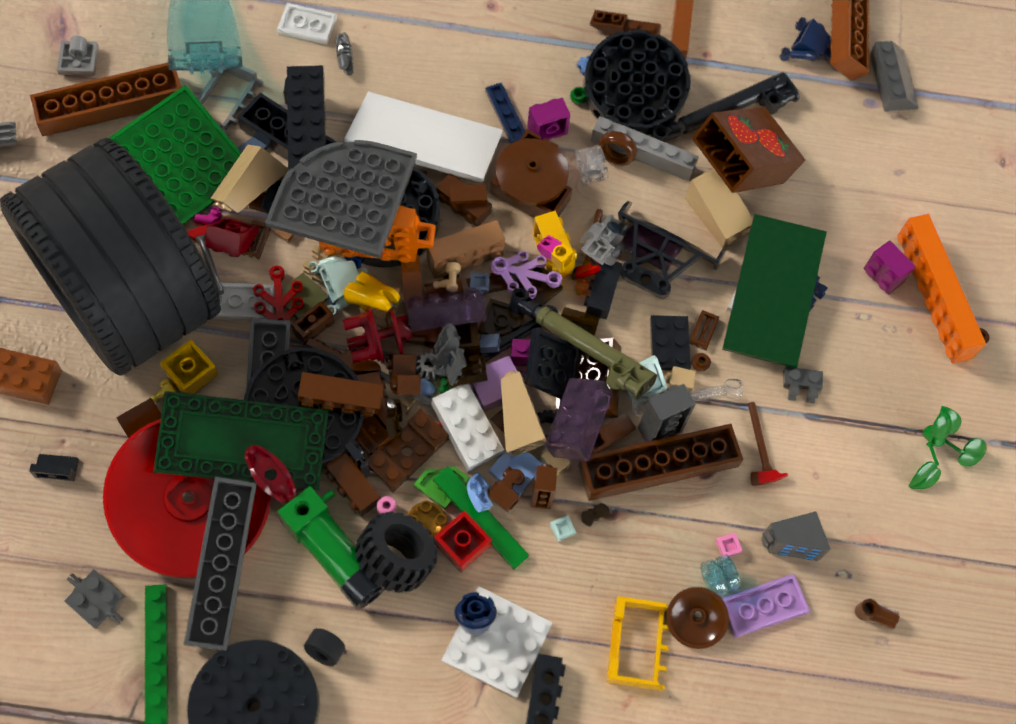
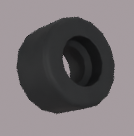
[304,628,345,666]

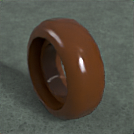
[598,131,637,166]

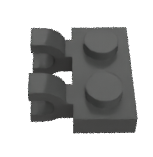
[783,366,823,403]

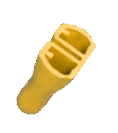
[344,271,400,311]

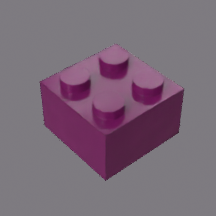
[527,97,571,140]
[863,240,916,295]

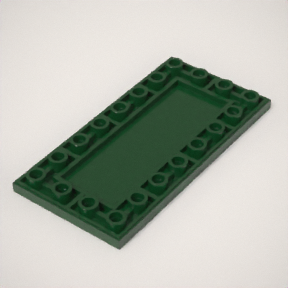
[722,214,827,369]
[153,391,329,491]

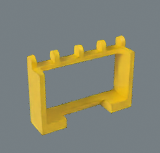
[606,596,670,690]

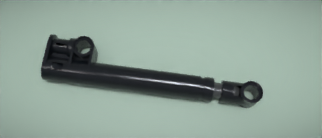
[651,72,800,143]

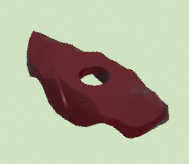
[245,445,296,504]

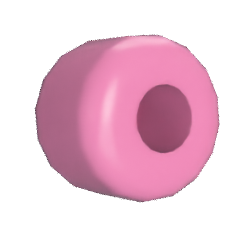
[377,496,397,514]

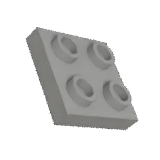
[57,36,98,75]

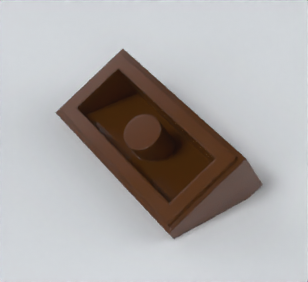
[116,398,161,438]

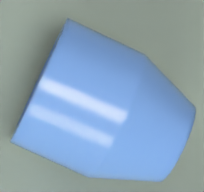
[420,378,436,397]

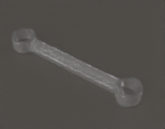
[632,379,743,417]

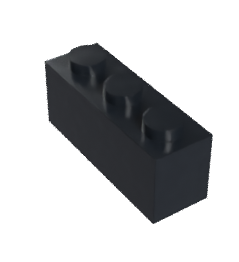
[583,262,623,320]

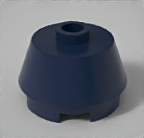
[455,592,497,635]

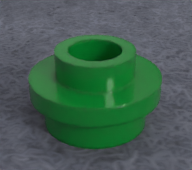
[570,87,586,104]

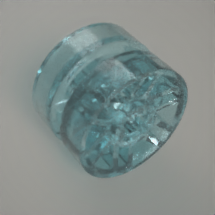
[701,554,740,596]

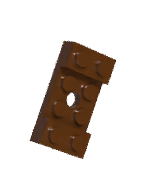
[365,409,449,493]

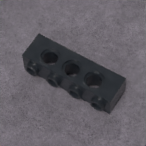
[526,653,566,724]

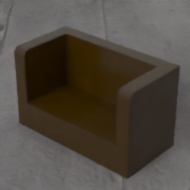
[454,319,480,358]

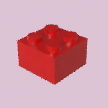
[434,510,492,572]

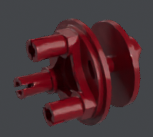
[342,307,412,364]

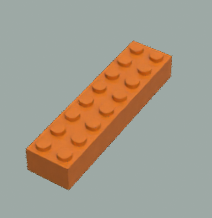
[897,213,986,364]

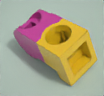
[537,235,574,272]

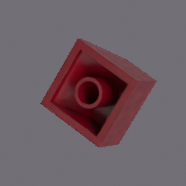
[205,217,259,257]

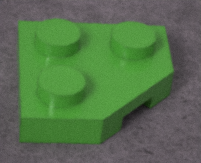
[414,466,470,510]

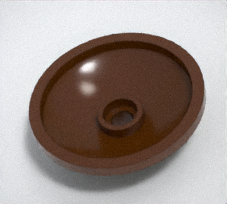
[667,587,729,649]

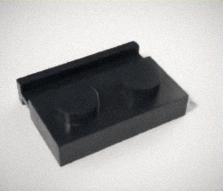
[345,441,370,479]

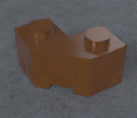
[386,354,421,395]

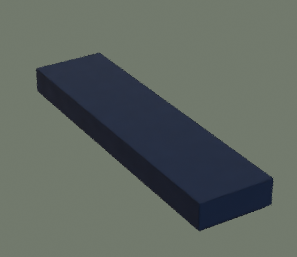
[485,82,525,144]

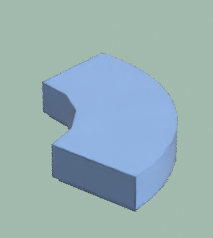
[467,472,493,513]

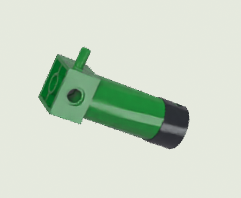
[277,486,385,610]

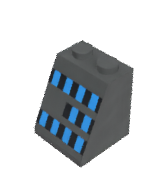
[761,511,831,561]

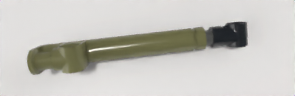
[509,288,657,400]

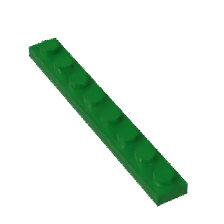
[145,584,168,724]

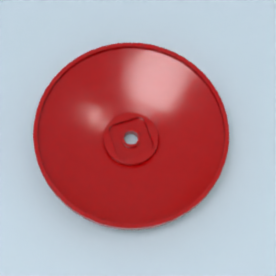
[103,419,271,578]

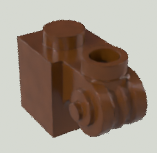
[488,467,525,513]

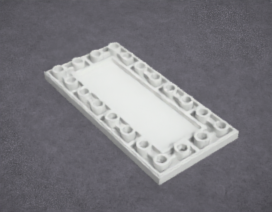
[344,91,503,183]

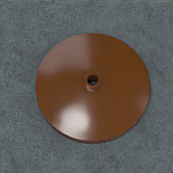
[495,139,569,206]

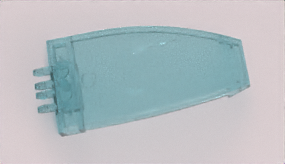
[167,0,242,74]

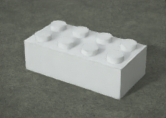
[431,384,504,473]

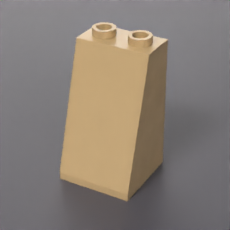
[211,145,288,213]
[685,168,753,248]
[501,371,548,457]

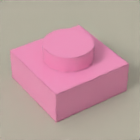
[715,533,743,559]

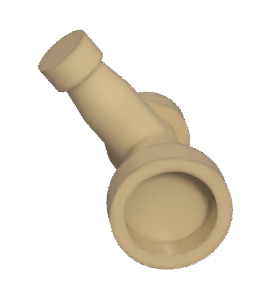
[433,262,461,292]

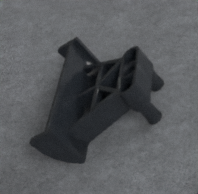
[618,200,727,299]

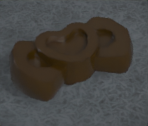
[581,503,610,526]

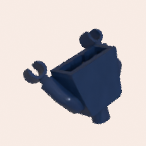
[780,17,831,61]

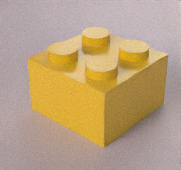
[160,339,219,394]

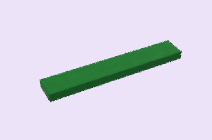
[433,467,529,570]

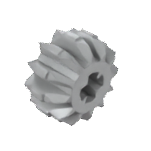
[416,349,443,382]

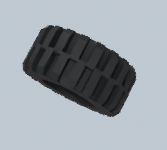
[355,512,438,593]

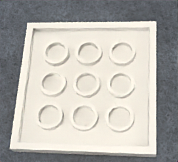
[441,587,553,699]

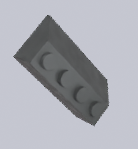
[870,41,919,112]

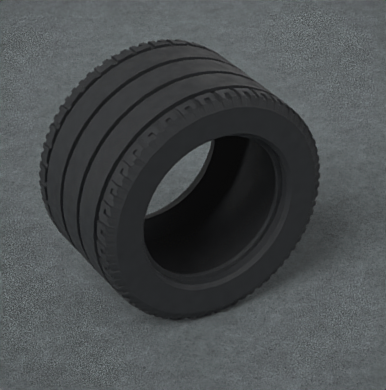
[0,137,221,376]

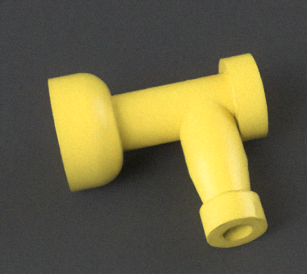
[151,378,177,403]

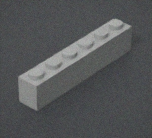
[591,116,699,181]

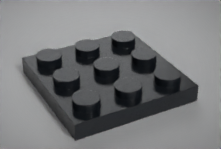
[525,328,579,402]

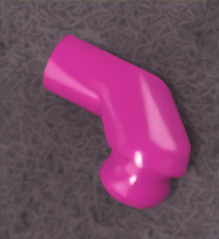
[194,207,222,225]

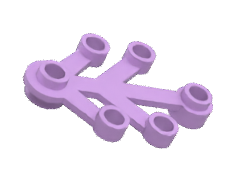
[491,251,562,299]

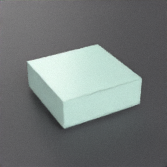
[549,515,576,542]

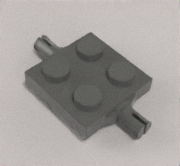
[64,569,125,629]

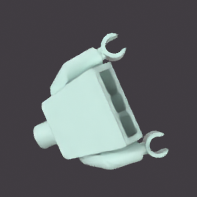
[309,256,368,316]

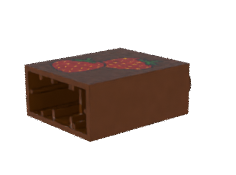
[692,106,806,193]

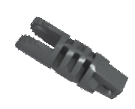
[336,32,354,76]

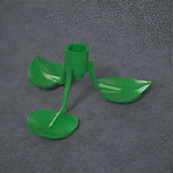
[908,406,987,489]

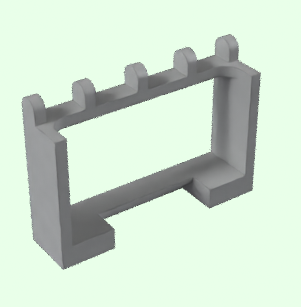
[197,56,264,137]

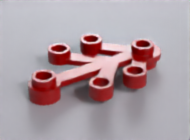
[253,265,304,321]

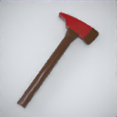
[571,209,603,280]
[748,402,788,486]

